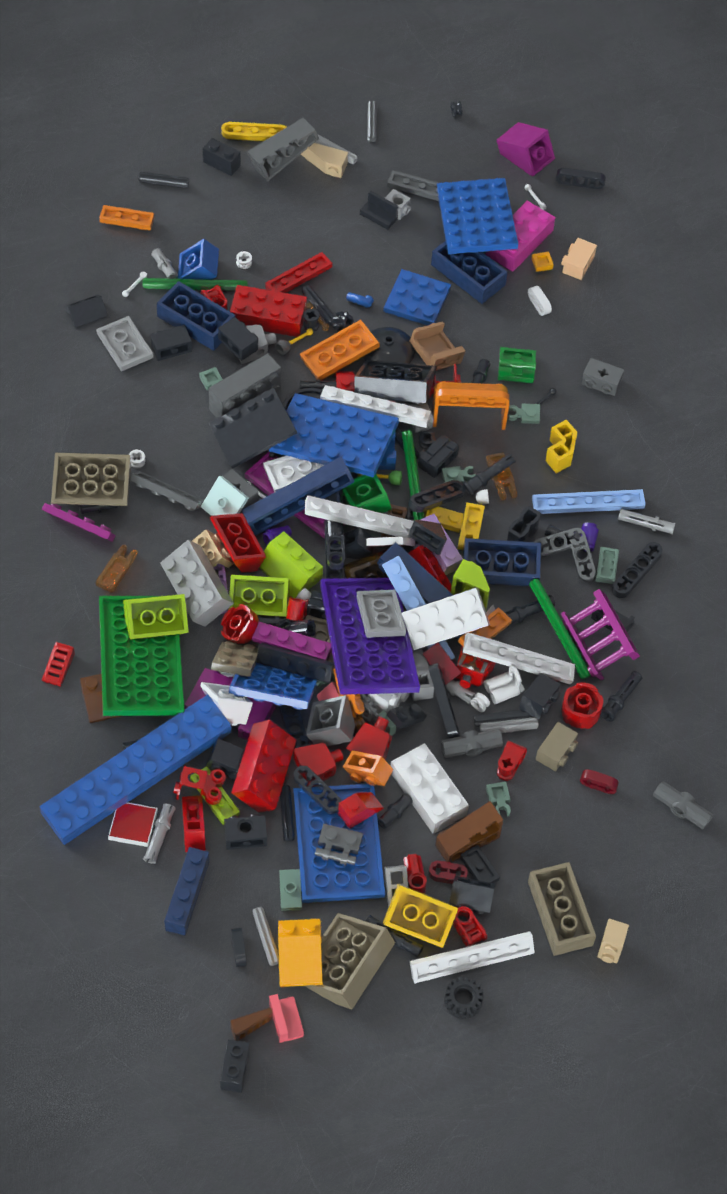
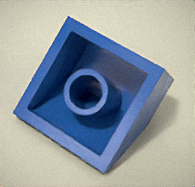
[178,239,219,279]

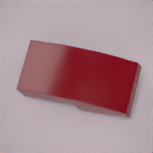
[423,642,462,685]

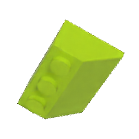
[259,531,323,598]
[451,559,490,611]
[228,575,290,617]
[123,594,189,639]

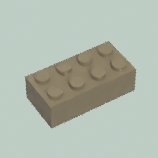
[528,862,596,956]

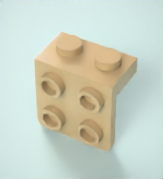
[192,529,234,568]

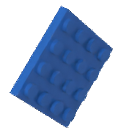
[229,663,318,710]

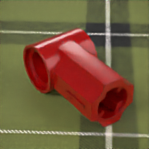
[403,854,427,894]

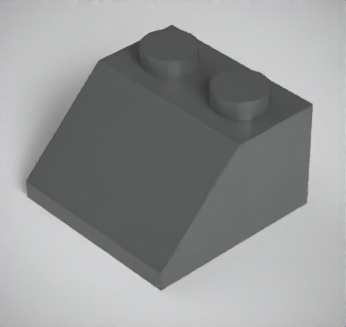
[306,695,355,746]

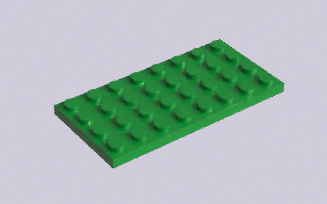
[99,596,184,716]

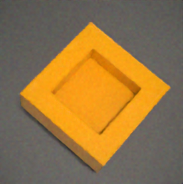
[532,252,554,272]

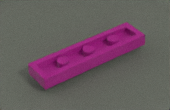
[41,503,116,542]
[252,621,332,661]

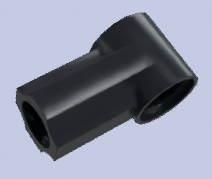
[276,618,316,637]

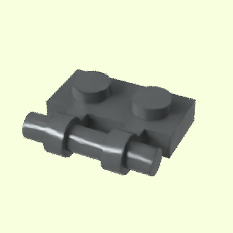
[315,824,363,865]

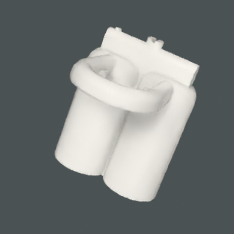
[484,666,525,704]

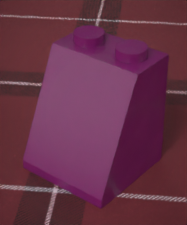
[496,122,555,176]

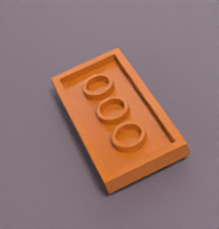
[300,320,380,381]

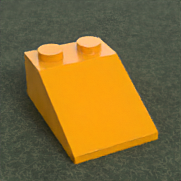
[278,919,322,987]

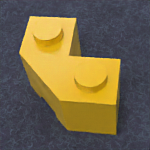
[545,419,577,473]

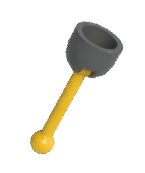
[275,328,313,356]

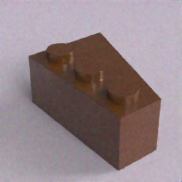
[435,801,503,863]

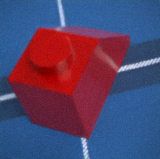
[335,371,355,392]
[338,792,383,829]

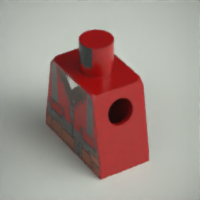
[456,646,496,689]

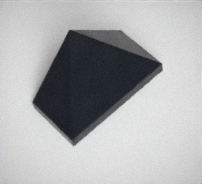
[408,519,447,555]

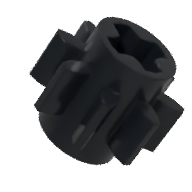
[332,311,354,333]

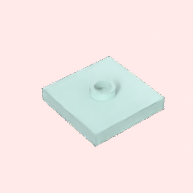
[201,476,249,516]

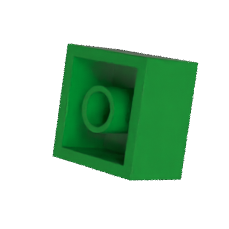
[341,474,392,513]

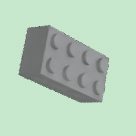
[160,540,234,627]

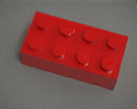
[230,285,307,337]
[231,720,296,813]

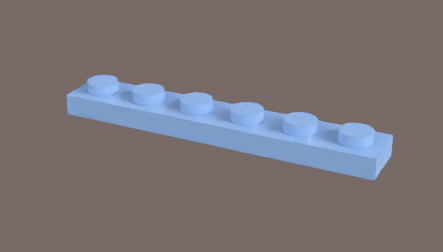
[532,489,645,514]
[382,556,456,660]

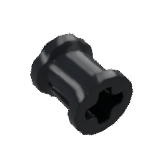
[303,308,319,331]

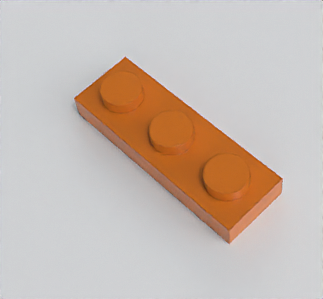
[99,205,154,231]
[458,607,512,647]

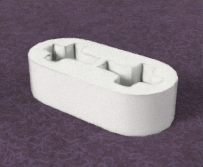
[528,286,552,316]

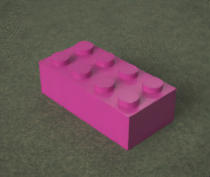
[485,200,555,272]

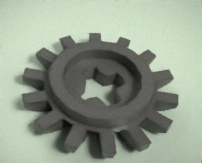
[360,694,378,726]

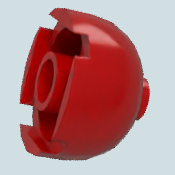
[221,604,259,644]

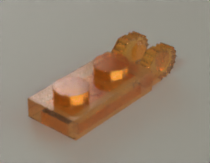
[485,452,517,501]
[95,545,138,593]

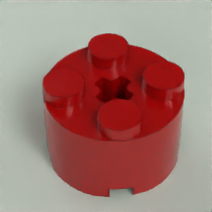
[561,683,603,729]

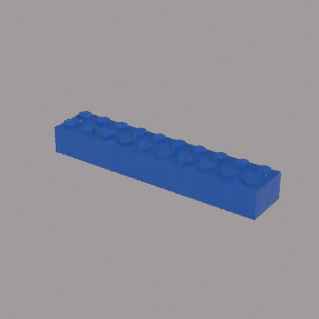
[40,694,231,845]

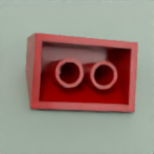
[210,513,266,573]

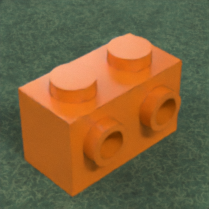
[343,750,394,786]

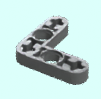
[534,528,597,581]

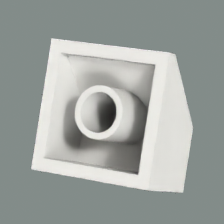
[200,682,253,726]

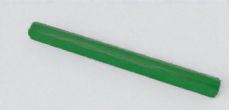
[143,278,248,291]
[402,430,425,520]
[529,579,591,679]

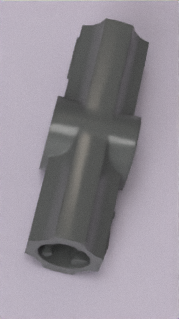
[441,729,503,758]
[653,781,714,829]

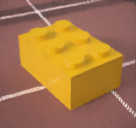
[383,884,458,948]

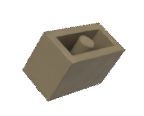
[536,722,579,772]

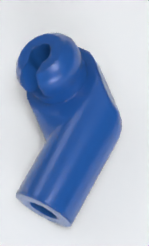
[346,292,374,308]

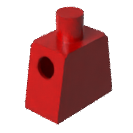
[346,716,392,760]
[293,743,344,787]

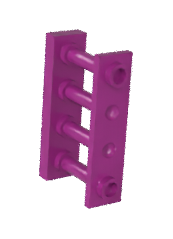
[561,589,640,681]

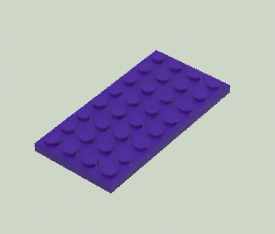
[320,578,420,695]

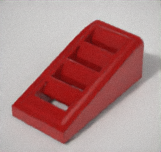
[42,642,75,687]

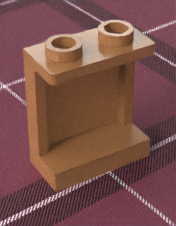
[410,321,465,370]

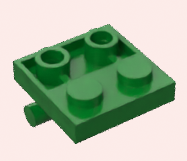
[498,347,536,383]

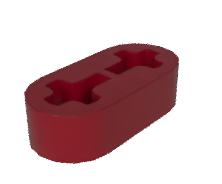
[580,769,619,794]
[429,861,468,884]

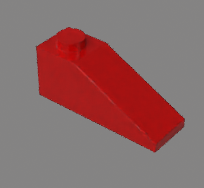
[408,545,452,593]
[182,795,206,852]

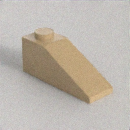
[301,143,348,178]

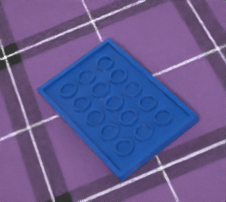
[437,178,518,254]
[269,393,399,477]
[293,784,385,903]

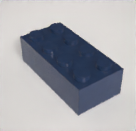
[431,241,508,304]
[156,281,235,351]
[463,538,541,586]

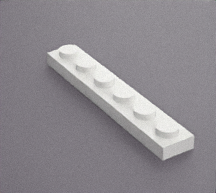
[320,385,431,428]
[305,496,414,538]
[463,632,575,684]
[410,931,535,983]

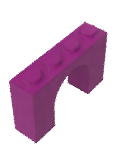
[184,668,277,741]

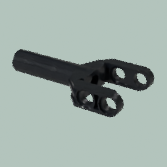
[324,491,345,579]

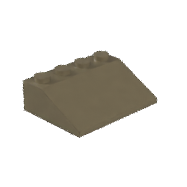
[51,453,131,506]
[305,913,395,1009]

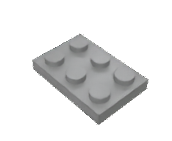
[96,316,153,371]
[356,590,406,638]

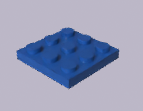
[383,269,451,326]

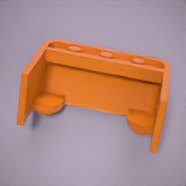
[433,381,510,430]

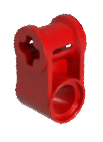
[201,285,228,310]
[286,596,309,621]
[497,741,527,781]
[453,906,488,947]

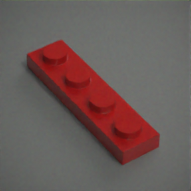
[265,252,332,293]

